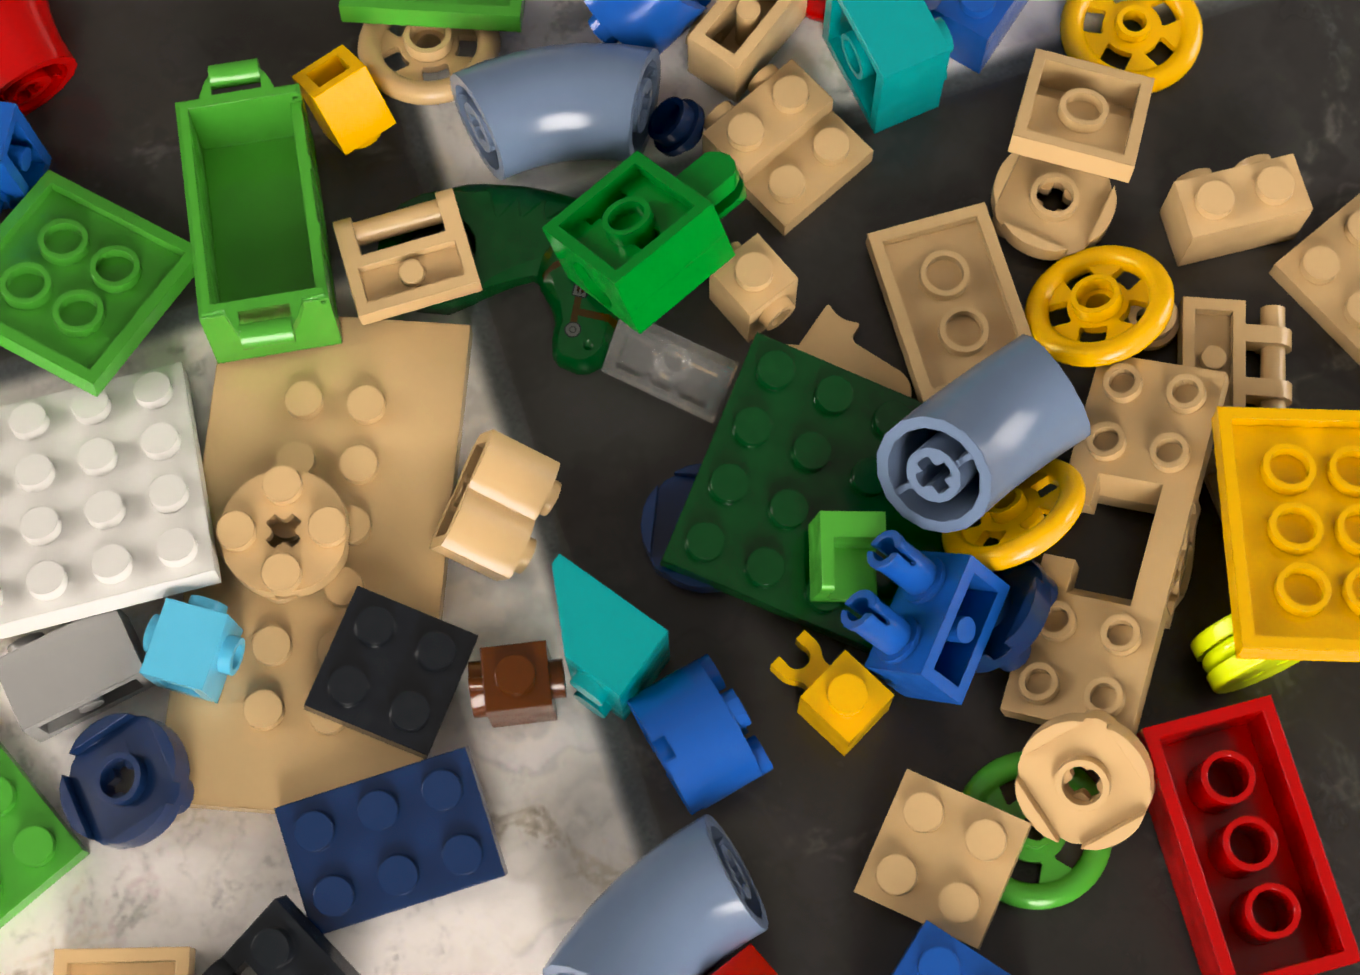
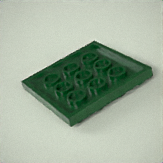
[659,332,944,654]

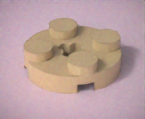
[991,153,1117,261]
[216,465,350,598]
[1015,710,1155,850]

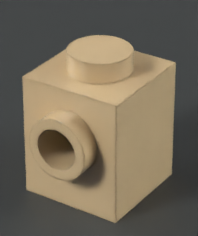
[709,233,798,342]

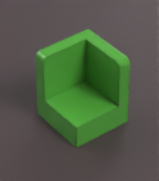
[808,511,886,602]

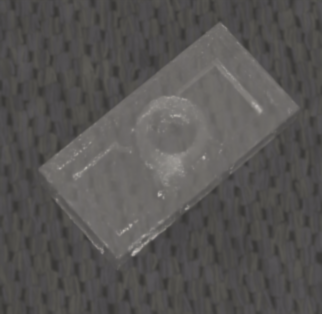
[601,319,739,423]

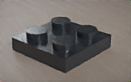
[304,585,479,759]

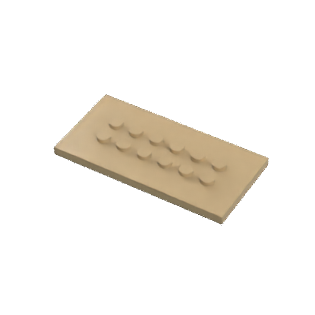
[165,316,473,814]

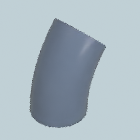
[450,42,661,181]
[877,334,1091,533]
[543,814,769,975]

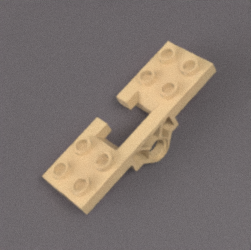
[1000,357,1229,735]

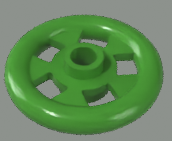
[962,751,1112,910]

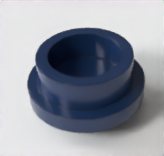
[648,97,705,157]

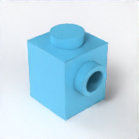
[139,595,245,704]

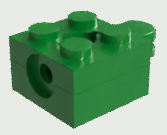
[542,150,747,334]

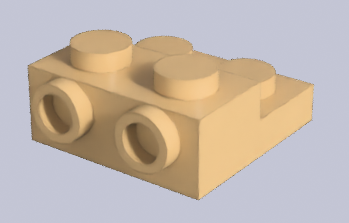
[1007,48,1155,183]
[702,59,874,236]

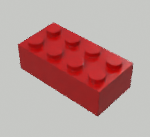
[1136,695,1360,975]

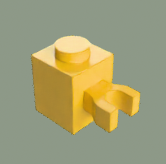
[291,44,396,155]
[770,630,894,756]

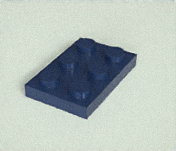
[274,746,508,934]

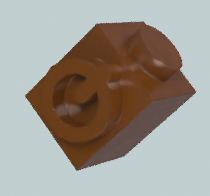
[468,640,567,728]

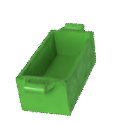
[175,58,343,364]

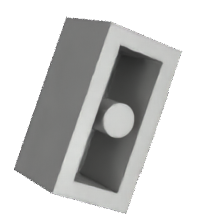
[0,609,155,742]

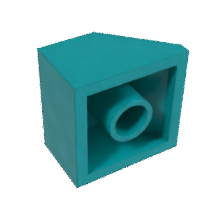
[822,0,954,134]
[552,553,670,721]

